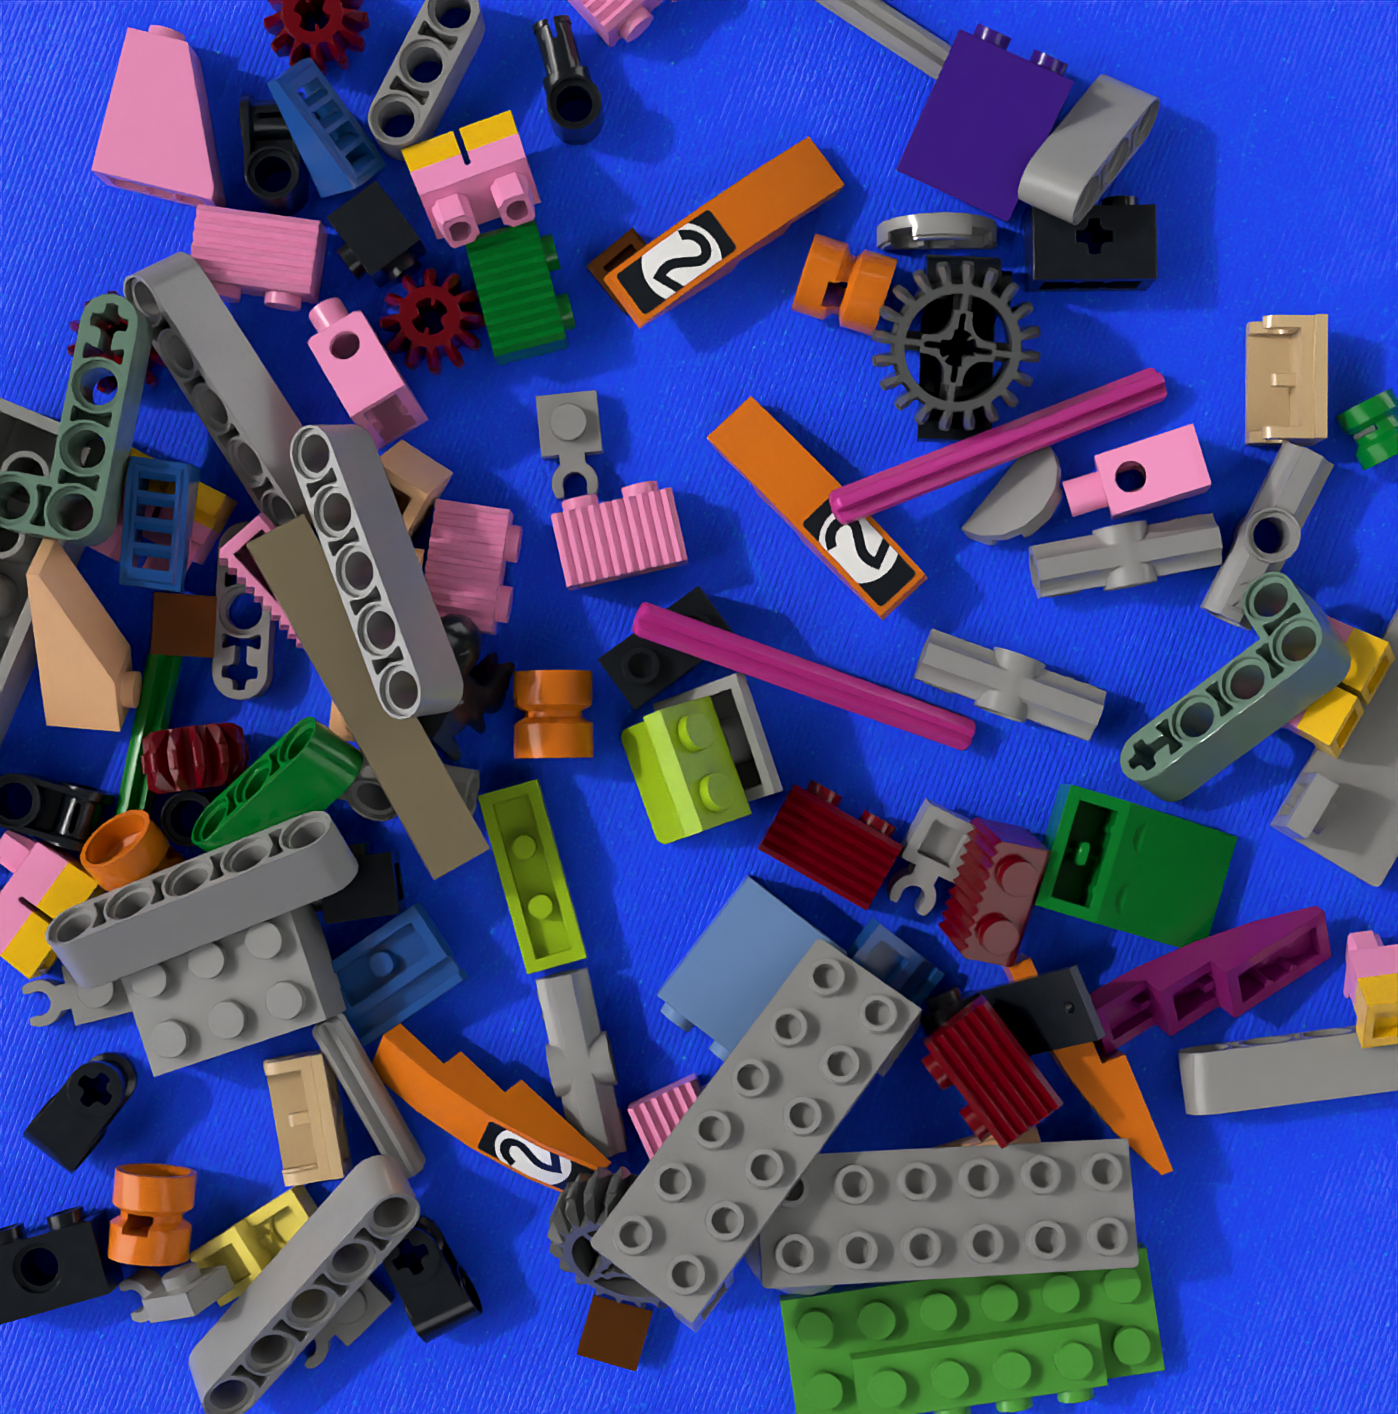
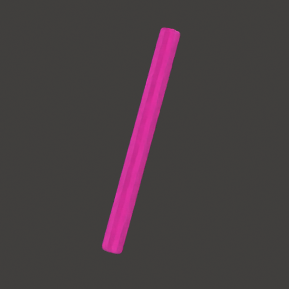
[829,368,1167,525]
[632,602,976,751]

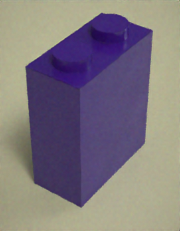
[896,23,1074,222]

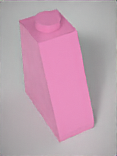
[91,25,226,208]

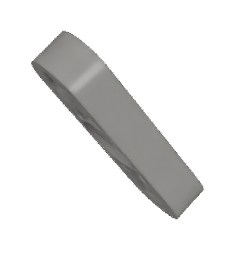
[212,522,275,701]

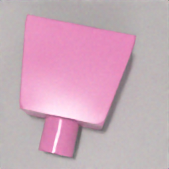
[307,297,429,451]
[1062,424,1211,520]

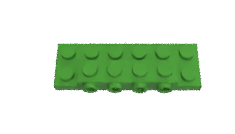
[779,1242,1165,1414]

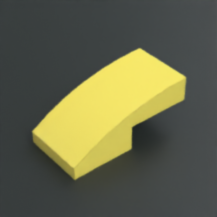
[189,1185,318,1307]

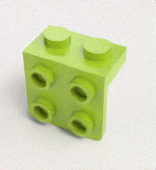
[621,695,752,844]

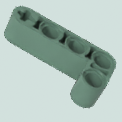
[0,294,153,546]
[1120,571,1351,802]

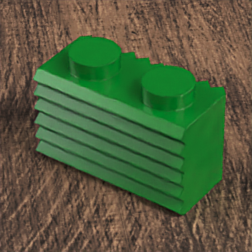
[465,219,577,365]

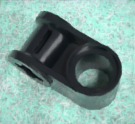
[239,92,310,216]
[0,773,115,852]
[22,1051,138,1174]
[383,1215,483,1343]

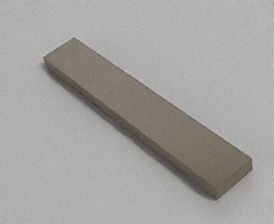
[246,513,490,880]

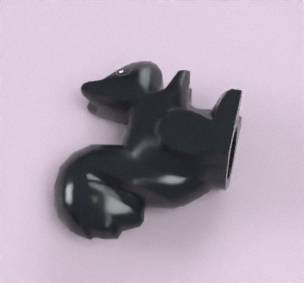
[417,613,515,762]

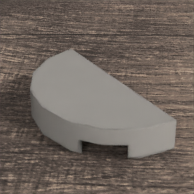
[876,212,997,250]
[961,446,1063,545]

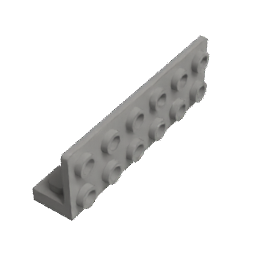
[1269,609,1398,887]
[590,939,922,1333]
[758,1138,1139,1289]

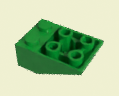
[1034,784,1238,948]

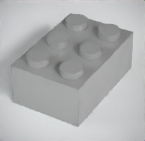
[121,902,347,1077]

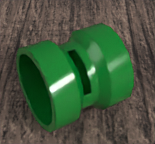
[1335,388,1398,471]

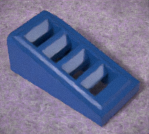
[267,57,386,198]
[119,456,200,593]

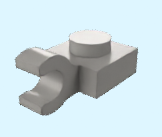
[119,1262,235,1323]

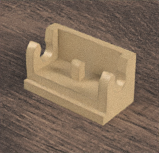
[1245,314,1328,446]
[263,1049,353,1187]

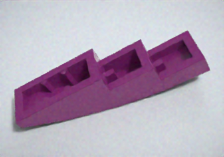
[1089,906,1332,1055]

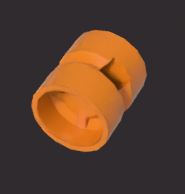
[791,233,898,336]
[513,670,594,759]
[80,809,186,892]
[106,1163,197,1266]

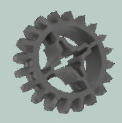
[871,261,1041,431]
[547,1166,667,1309]

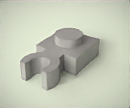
[535,390,603,501]
[886,798,974,916]
[22,965,132,1027]
[304,1274,395,1369]

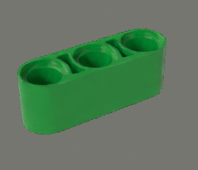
[191,716,363,852]

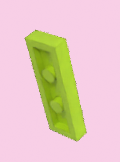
[478,779,588,975]

